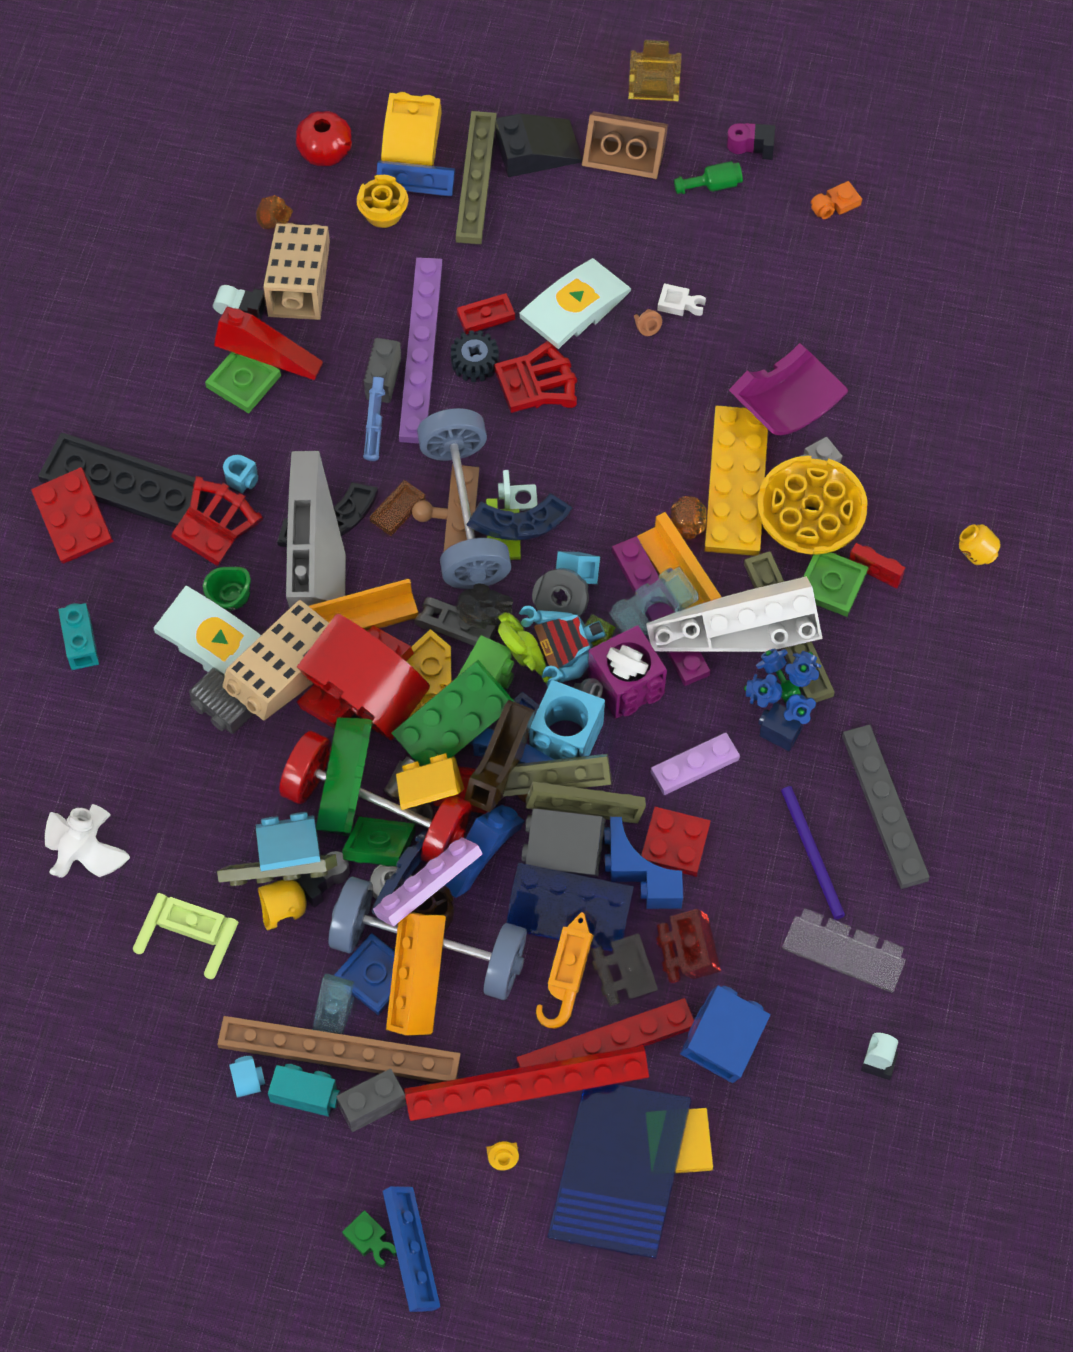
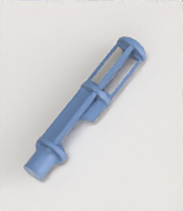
[363,377,385,461]

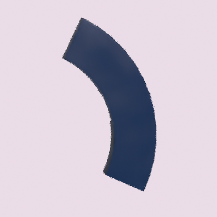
[466,493,573,540]
[371,828,429,915]

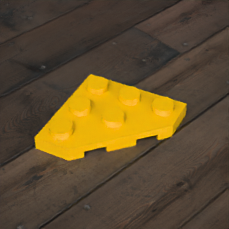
[406,629,452,717]

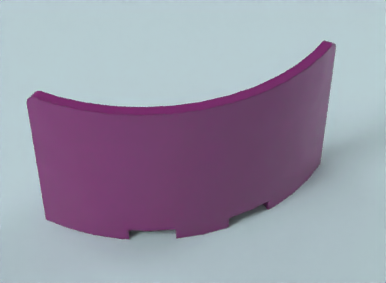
[729,343,848,435]

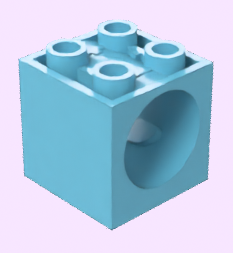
[529,680,605,760]

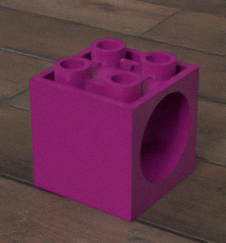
[587,625,667,719]

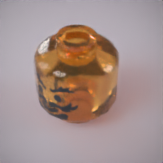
[670,496,706,539]

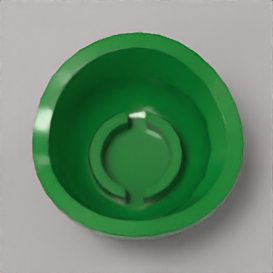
[203,567,251,610]

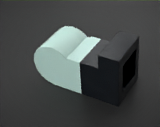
[213,285,266,320]
[861,1033,898,1080]

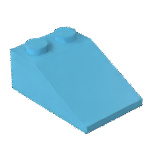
[256,812,320,871]

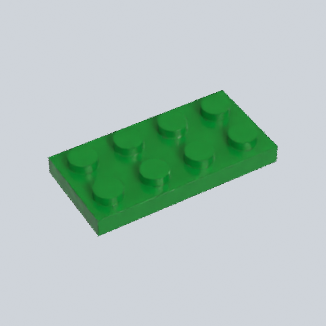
[392,660,514,766]

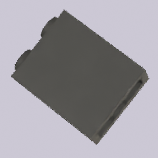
[522,808,605,877]

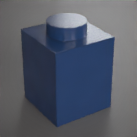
[758,703,804,752]

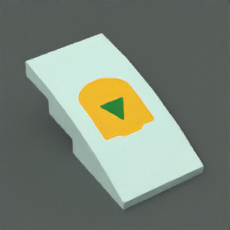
[519,258,631,349]
[154,586,261,677]

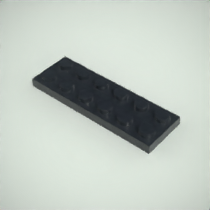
[38,432,208,528]

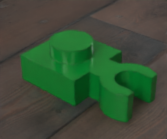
[342,1210,397,1268]

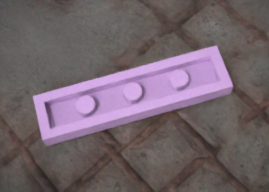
[373,837,482,927]

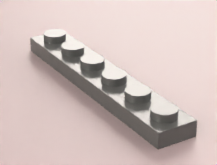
[842,725,930,889]

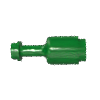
[674,161,743,194]

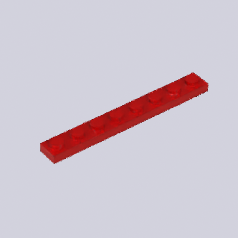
[404,1045,649,1121]

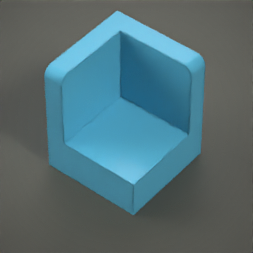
[556,551,600,584]

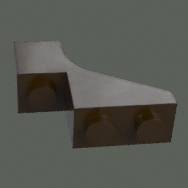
[464,700,535,812]

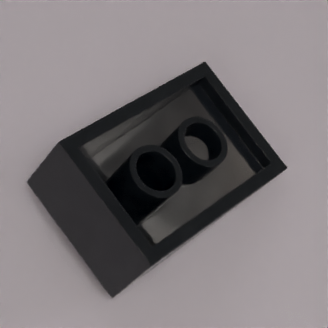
[496,113,582,177]

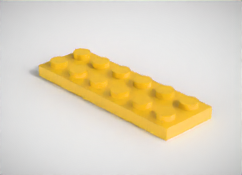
[704,406,768,556]

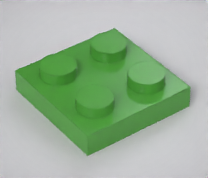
[205,352,281,413]
[804,552,868,617]

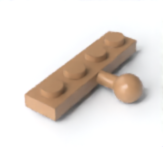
[412,464,479,553]

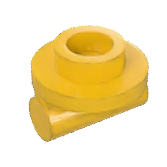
[486,1141,519,1170]

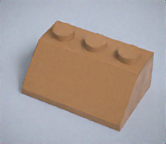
[582,111,668,179]

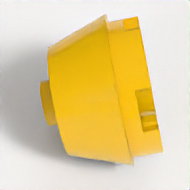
[357,175,408,228]

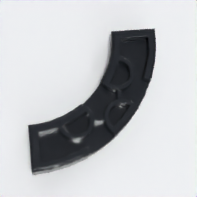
[277,482,378,547]

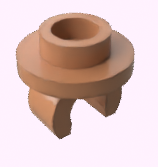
[634,309,662,336]

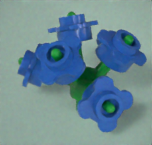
[744,648,821,724]

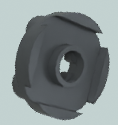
[532,568,589,617]

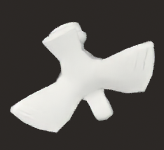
[45,804,130,877]

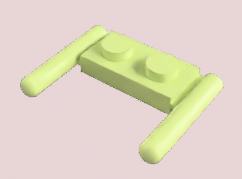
[133,893,239,979]

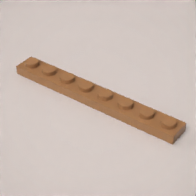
[217,1016,461,1083]

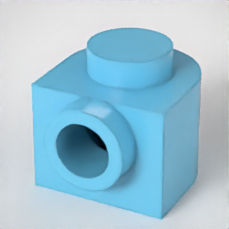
[223,455,258,494]
[230,1056,265,1098]

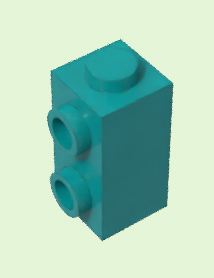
[58,603,99,670]
[268,1064,340,1117]

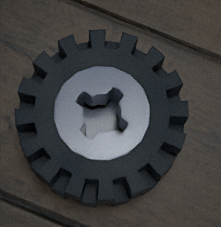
[451,330,499,382]

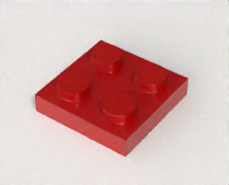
[641,807,711,877]

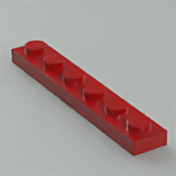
[517,998,694,1068]

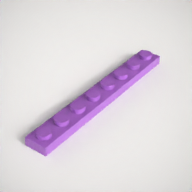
[399,257,443,443]

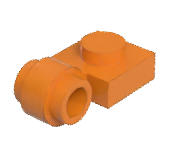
[811,181,862,219]

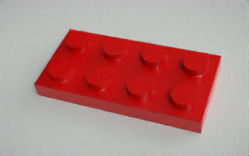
[297,625,414,729]

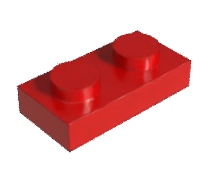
[457,293,515,334]
[849,543,906,589]

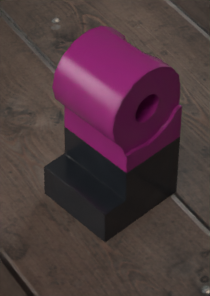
[727,123,775,160]

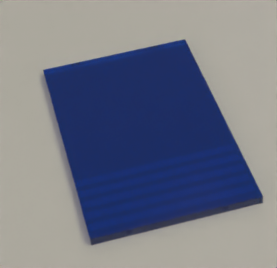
[548,1084,692,1259]

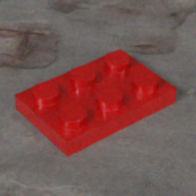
[31,467,114,564]

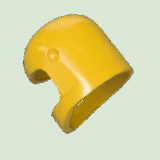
[258,879,307,930]

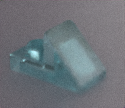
[312,974,354,1035]

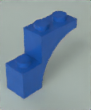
[445,805,525,898]
[604,817,683,909]

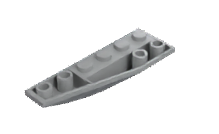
[286,451,346,608]

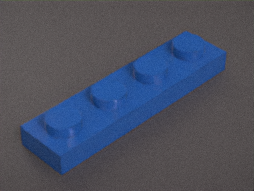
[383,1186,440,1312]

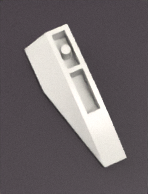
[646,576,822,652]

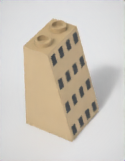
[264,223,330,320]
[223,600,329,721]

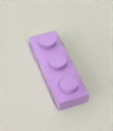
[650,733,740,795]

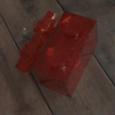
[656,909,721,983]

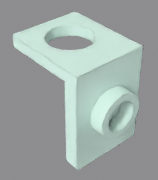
[498,470,537,511]

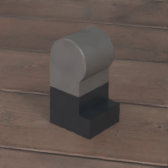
[295,851,350,908]

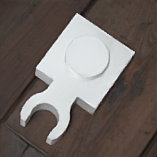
[657,283,706,316]

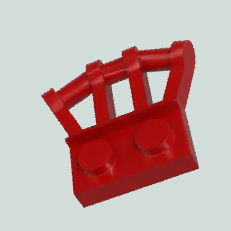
[494,341,577,413]
[171,476,264,566]

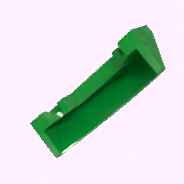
[316,717,372,836]

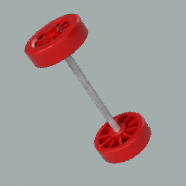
[279,731,472,863]

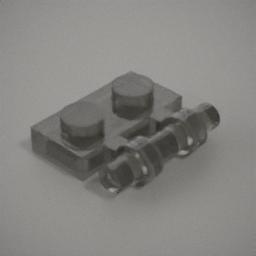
[591,933,658,1007]

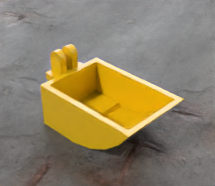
[381,92,442,166]

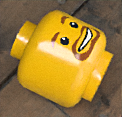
[959,524,1000,565]

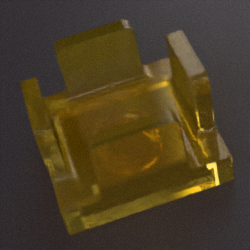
[628,40,681,101]

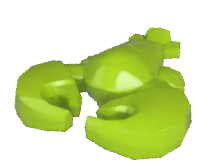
[498,612,552,684]

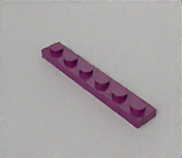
[612,536,710,686]

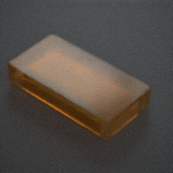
[370,480,426,536]

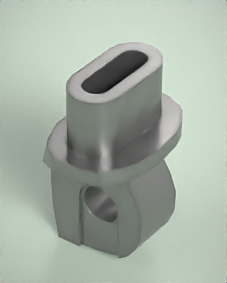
[573,678,603,698]

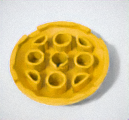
[757,456,868,555]

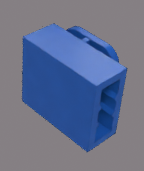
[680,985,771,1083]

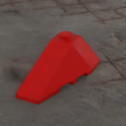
[214,306,323,380]

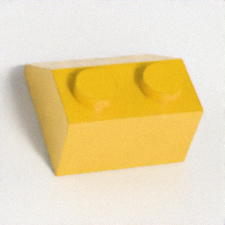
[396,753,464,810]

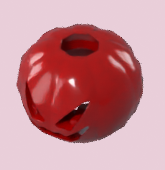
[296,111,352,166]

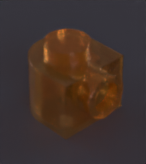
[256,195,293,229]

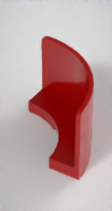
[297,614,430,741]

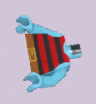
[519,606,606,687]

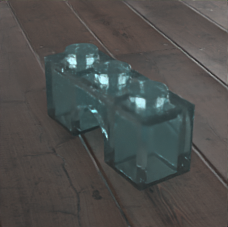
[609,567,699,635]

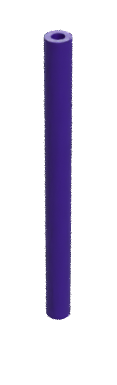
[781,786,845,920]

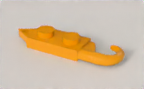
[536,912,593,1029]

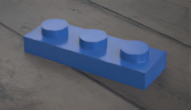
[377,160,455,196]

